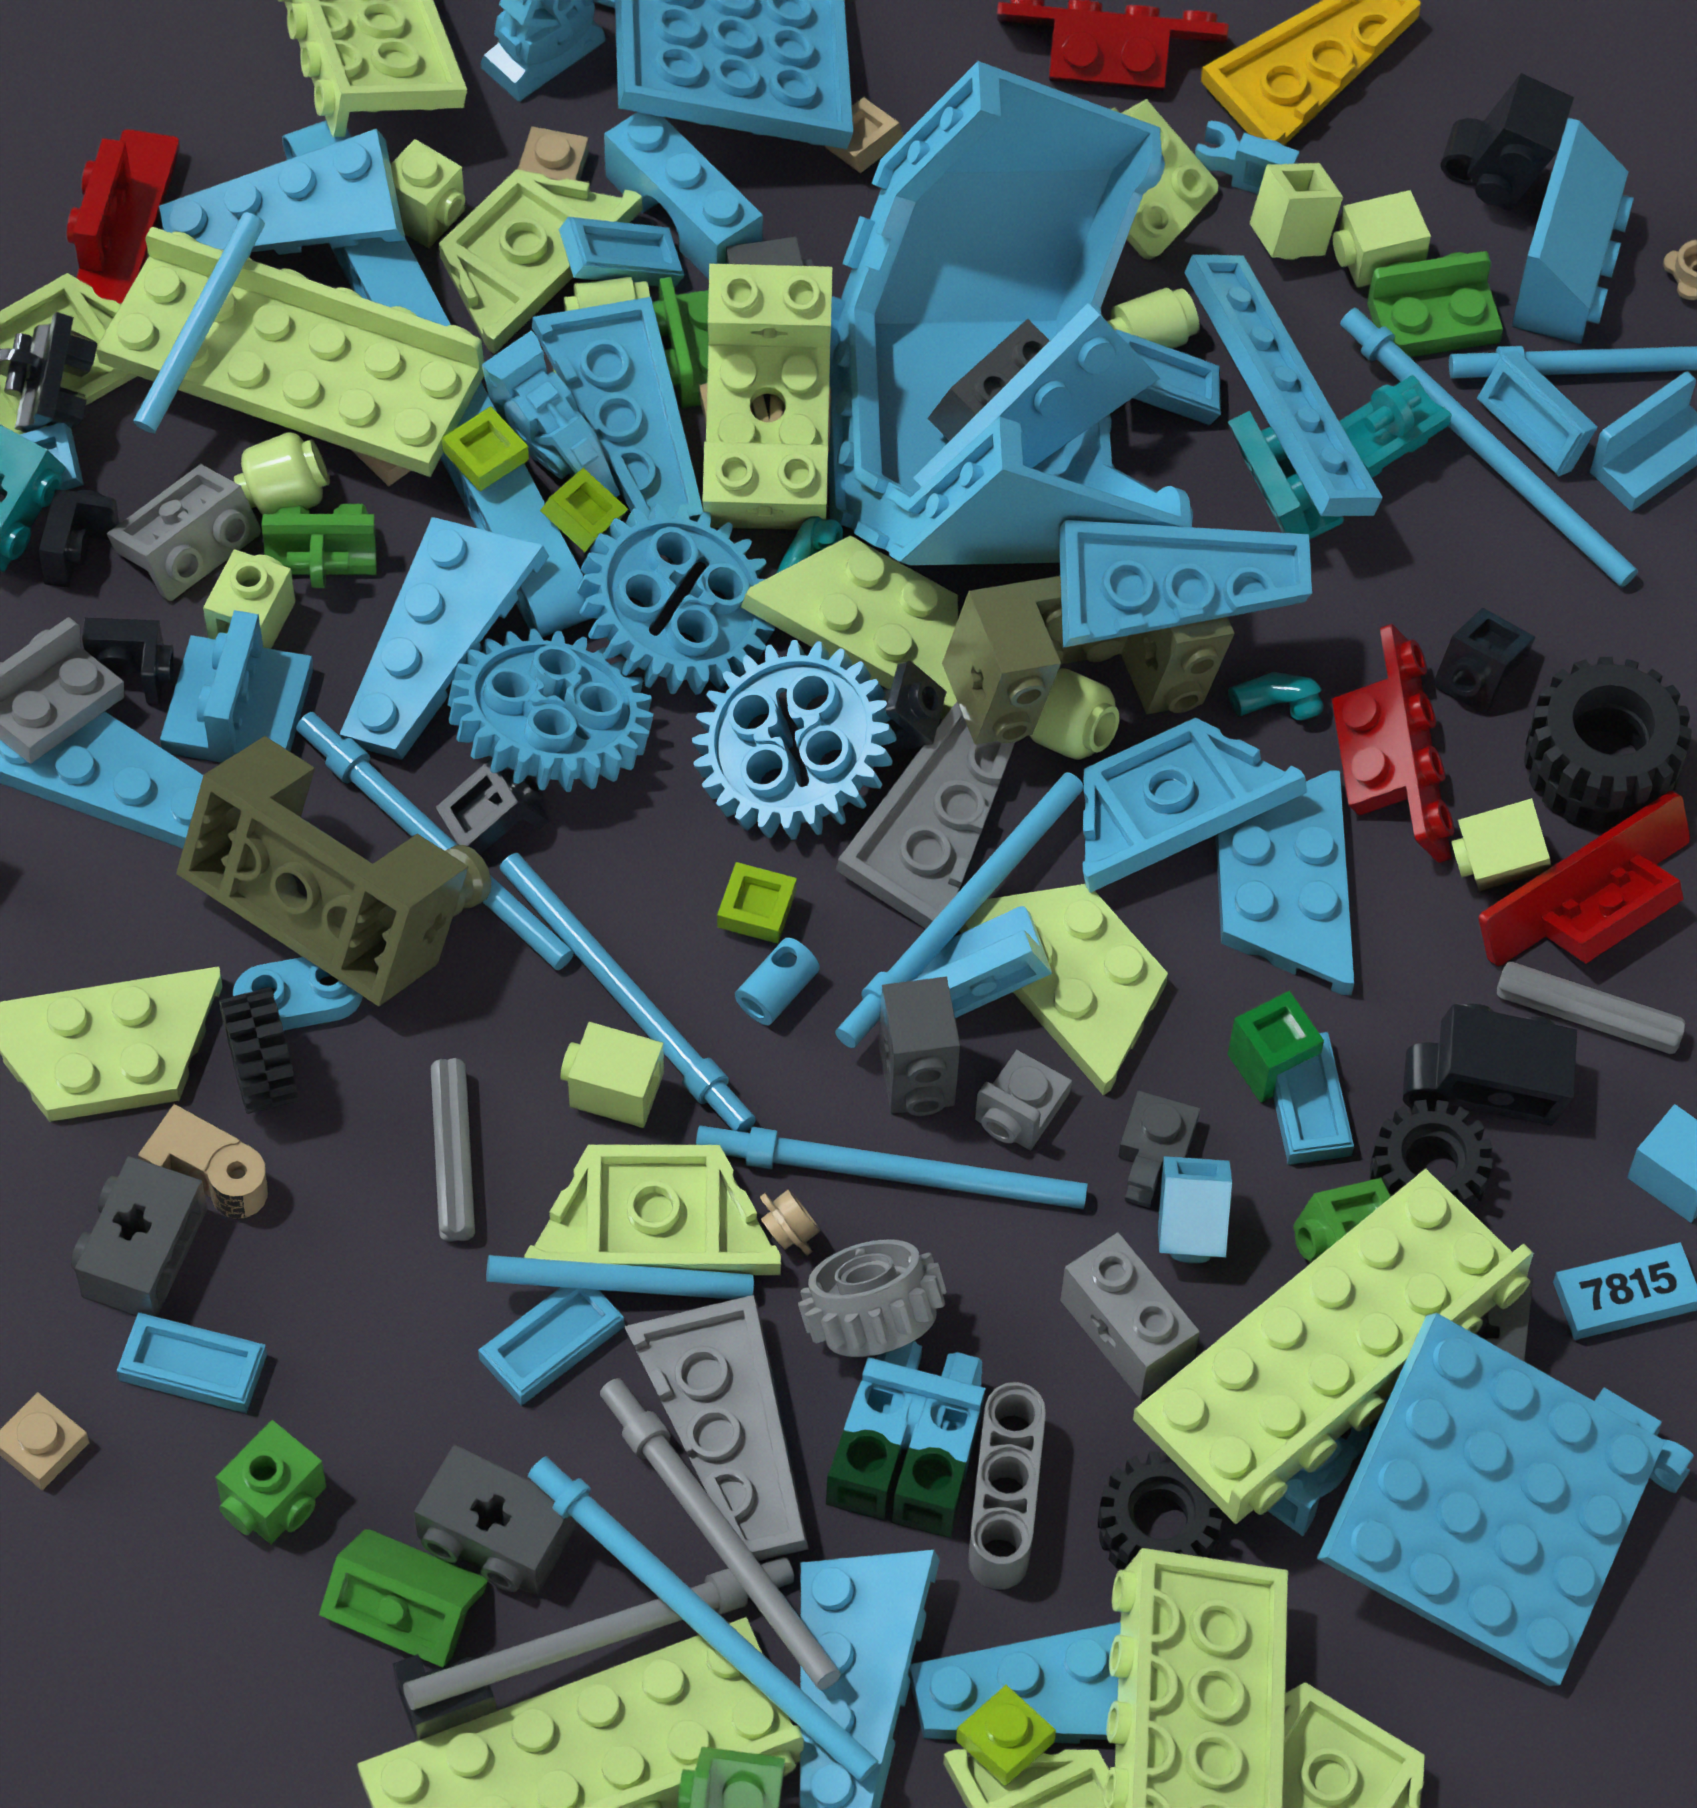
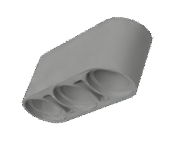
[968,1382,1046,1590]

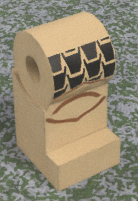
[138,1104,268,1219]

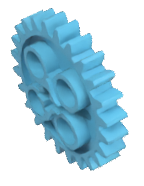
[577,503,775,695]
[448,629,653,792]
[692,640,896,840]

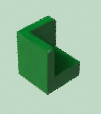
[1227,990,1324,1103]

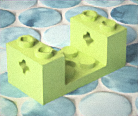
[703,264,832,530]

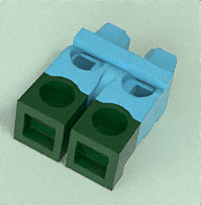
[825,1341,985,1538]

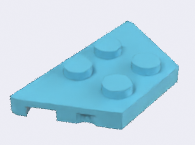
[1083,717,1307,893]
[1215,771,1354,995]

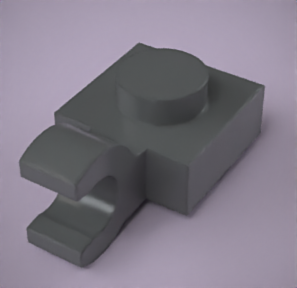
[1118,1091,1200,1208]

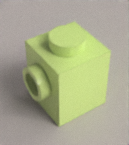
[390,139,466,248]
[1250,163,1343,260]
[1333,190,1431,288]
[203,549,295,649]
[1451,798,1552,892]
[560,1022,664,1128]

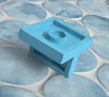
[160,610,314,763]

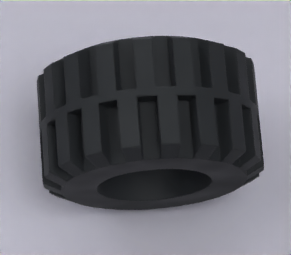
[1524,657,1692,829]

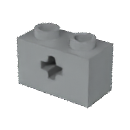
[1060,1232,1200,1400]

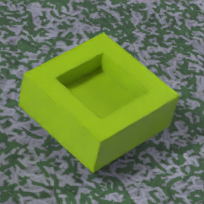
[442,406,529,492]
[540,467,628,552]
[717,862,797,944]
[956,1685,1056,1786]

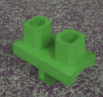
[262,504,377,588]

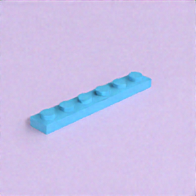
[1184,255,1383,517]

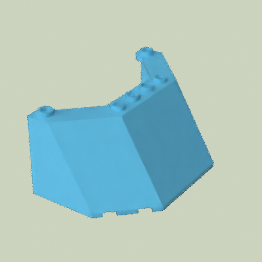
[828,61,1193,565]

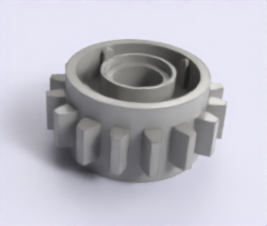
[798,1239,947,1357]

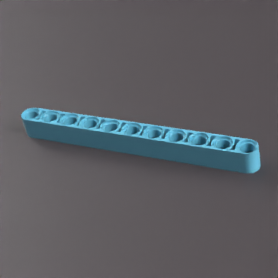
[282,121,592,637]

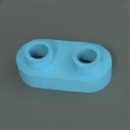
[233,957,363,1030]

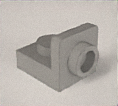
[975,1049,1072,1151]

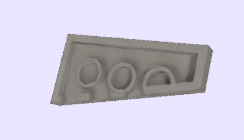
[835,702,1015,929]
[624,1295,808,1561]

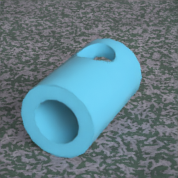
[735,938,820,1025]

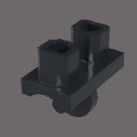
[0,312,98,433]

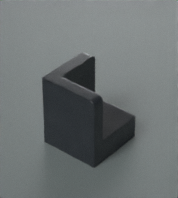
[392,1654,497,1741]

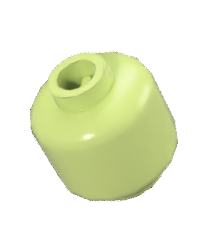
[234,432,330,515]
[1030,668,1119,760]

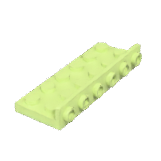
[278,0,467,137]
[96,227,484,477]
[1133,1169,1534,1524]
[1104,1548,1288,1808]
[357,1617,804,1808]

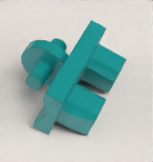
[1339,375,1452,478]

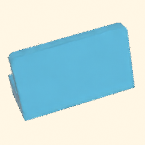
[1590,371,1697,512]
[912,906,1053,1018]

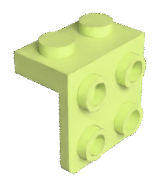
[1111,99,1218,260]

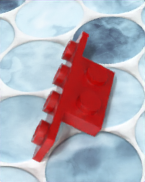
[997,0,1229,91]
[67,129,180,304]
[1332,624,1454,863]
[1478,791,1690,966]

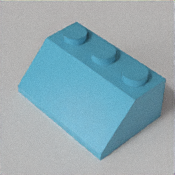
[1512,118,1634,344]

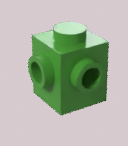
[216,1420,326,1544]

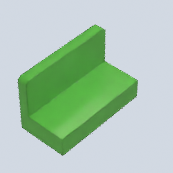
[319,1529,488,1667]

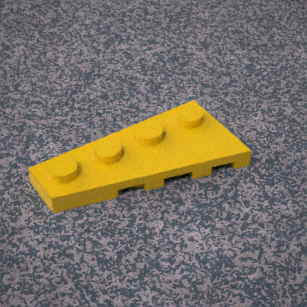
[1201,0,1421,145]

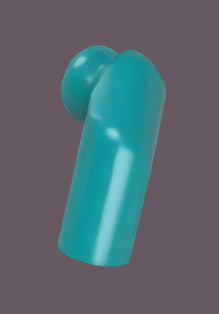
[776,516,843,574]
[1228,672,1324,720]

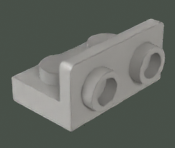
[106,464,261,601]
[0,617,124,764]

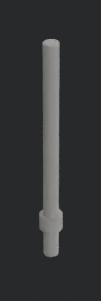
[600,1378,841,1690]
[404,1557,794,1710]

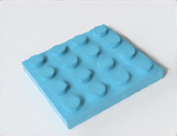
[615,0,853,149]
[1317,1313,1665,1686]

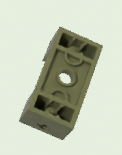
[942,576,1235,745]
[176,736,469,1006]

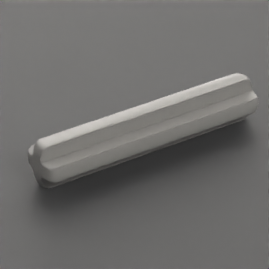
[1497,962,1685,1054]
[431,1058,475,1242]

